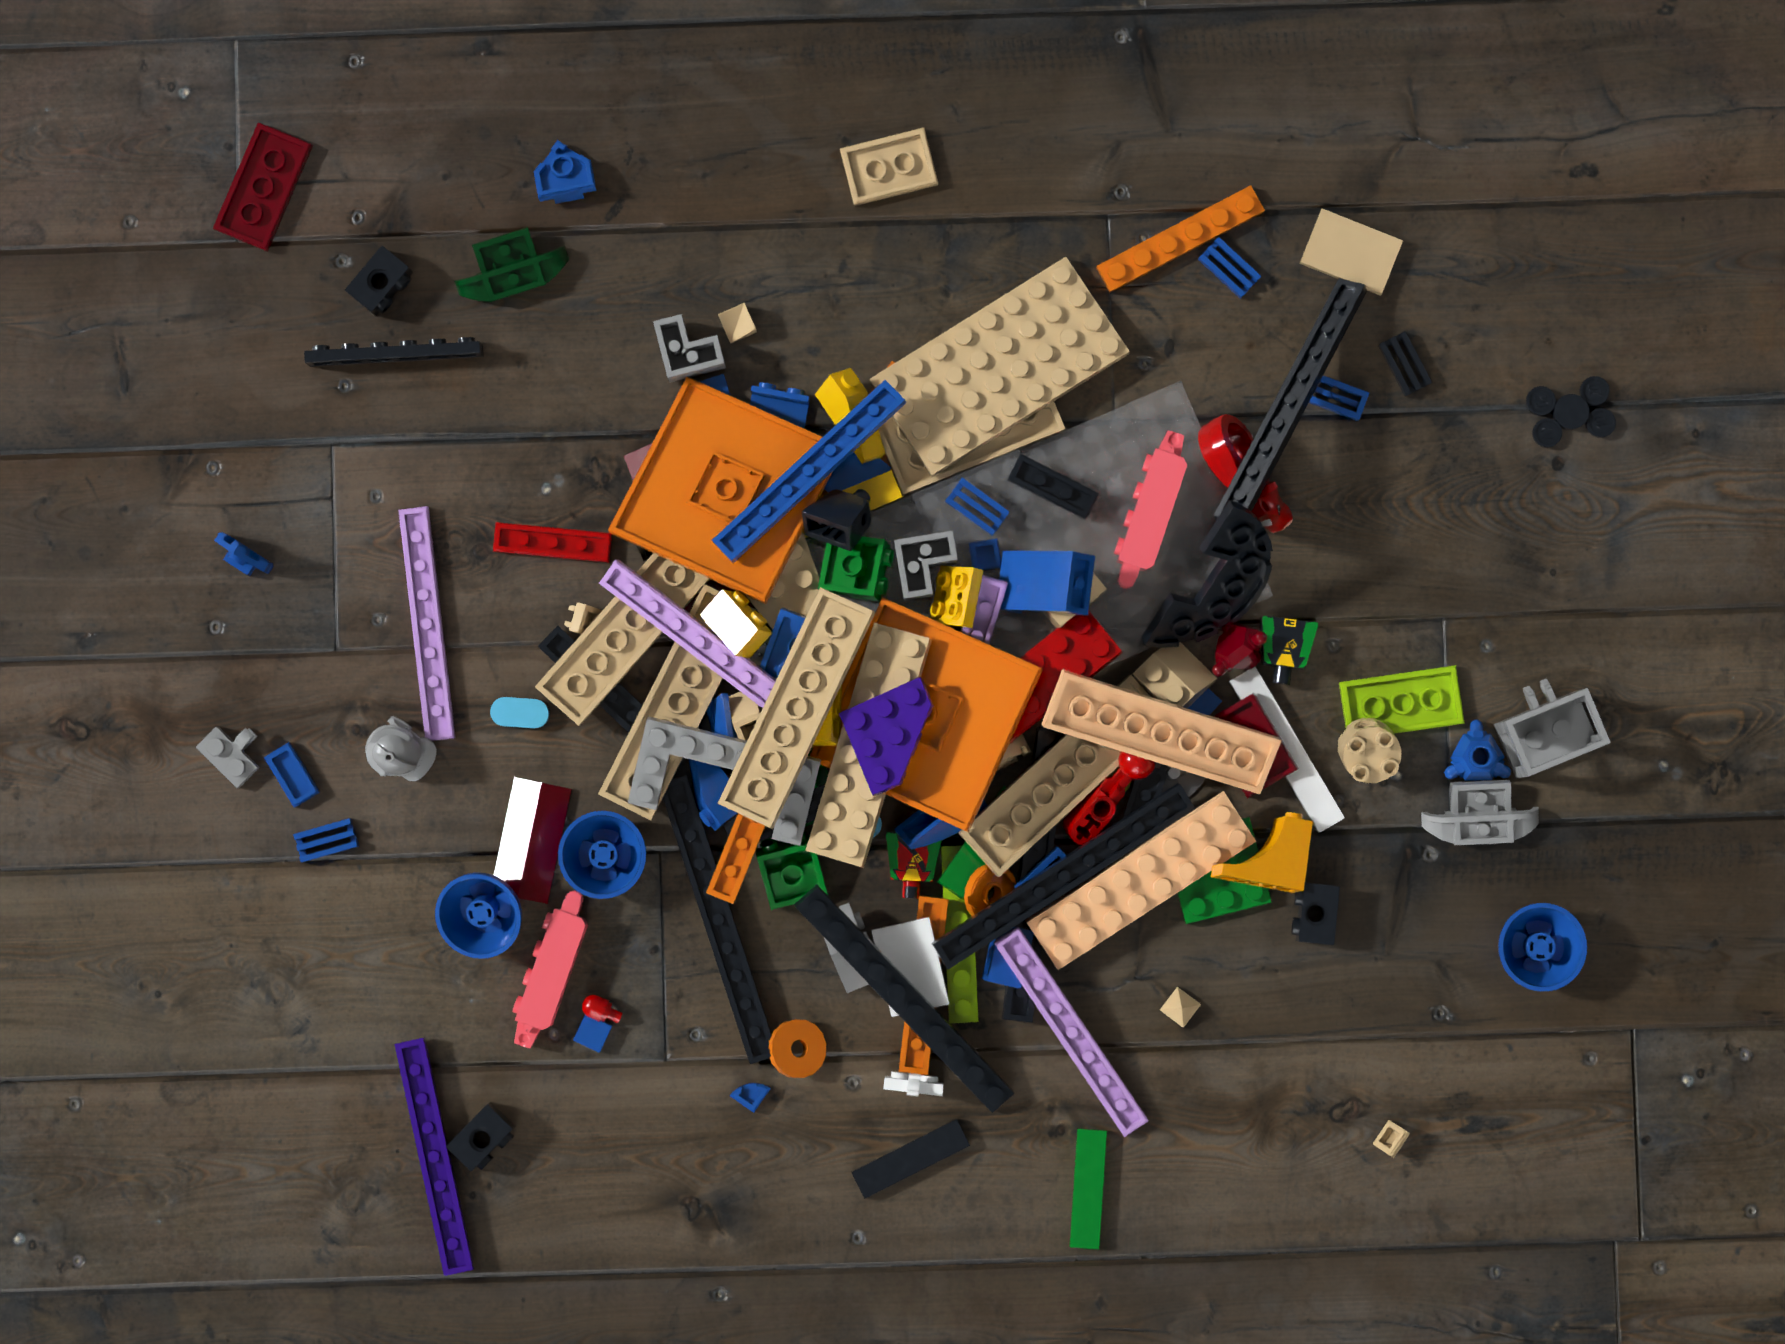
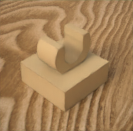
[564,602,602,634]

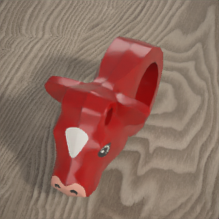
[1198,414,1293,533]

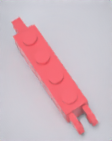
[1114,430,1187,590]
[512,890,588,1048]

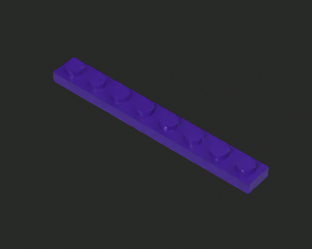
[394,1037,474,1276]

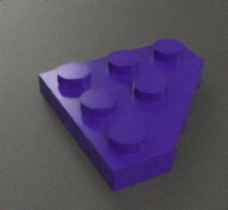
[839,677,934,796]

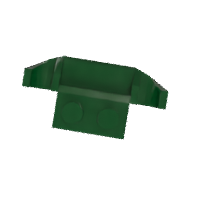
[454,227,569,302]

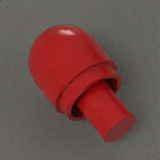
[582,995,623,1023]

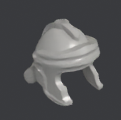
[365,716,437,781]

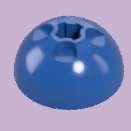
[558,811,646,899]
[435,872,522,959]
[1498,903,1587,991]

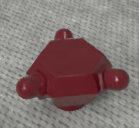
[1212,622,1267,677]

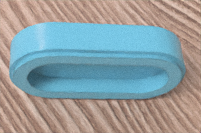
[490,697,550,729]

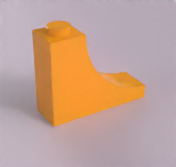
[1211,812,1313,893]

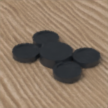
[1526,376,1616,448]

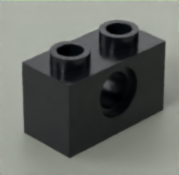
[345,246,413,316]
[1291,883,1340,945]
[446,1102,516,1171]

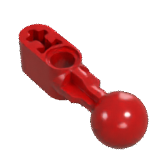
[1063,751,1156,845]

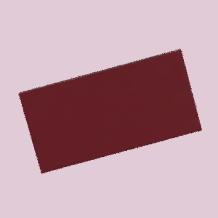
[213,122,313,252]

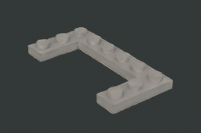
[628,716,821,846]

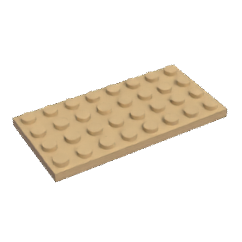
[869,257,1130,477]

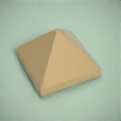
[1160,987,1201,1028]
[1373,1120,1410,1158]

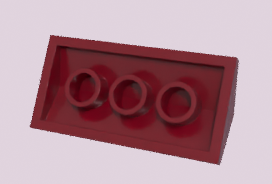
[494,777,572,904]

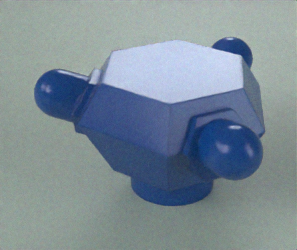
[1444,720,1511,781]

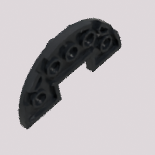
[1141,500,1273,648]

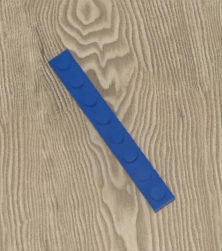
[712,380,906,563]

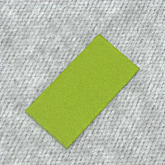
[1339,665,1465,734]

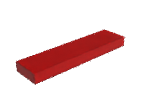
[493,522,613,563]

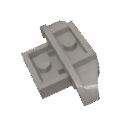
[1421,780,1539,845]

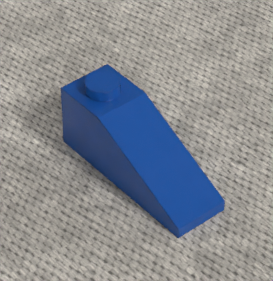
[688,759,738,831]

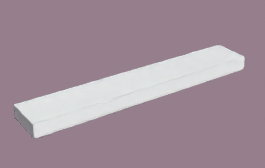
[1229,667,1345,833]

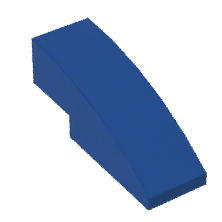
[894,800,987,850]

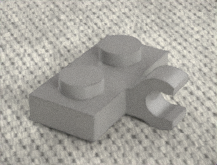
[196,726,260,788]

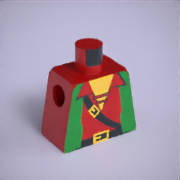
[886,832,942,899]

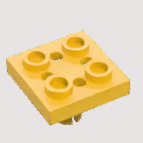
[930,565,983,628]

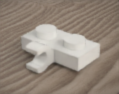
[883,1071,944,1097]

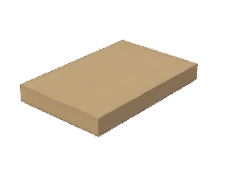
[840,128,939,206]
[1299,209,1403,296]

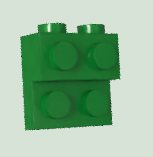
[818,536,894,602]
[756,832,828,910]

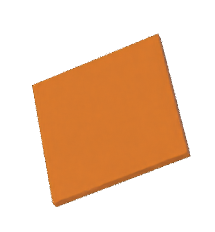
[608,377,833,604]
[810,597,1043,832]

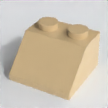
[1133,642,1217,709]

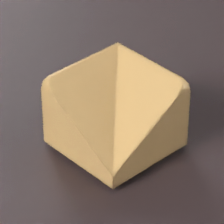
[718,303,757,344]

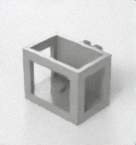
[1493,679,1611,778]

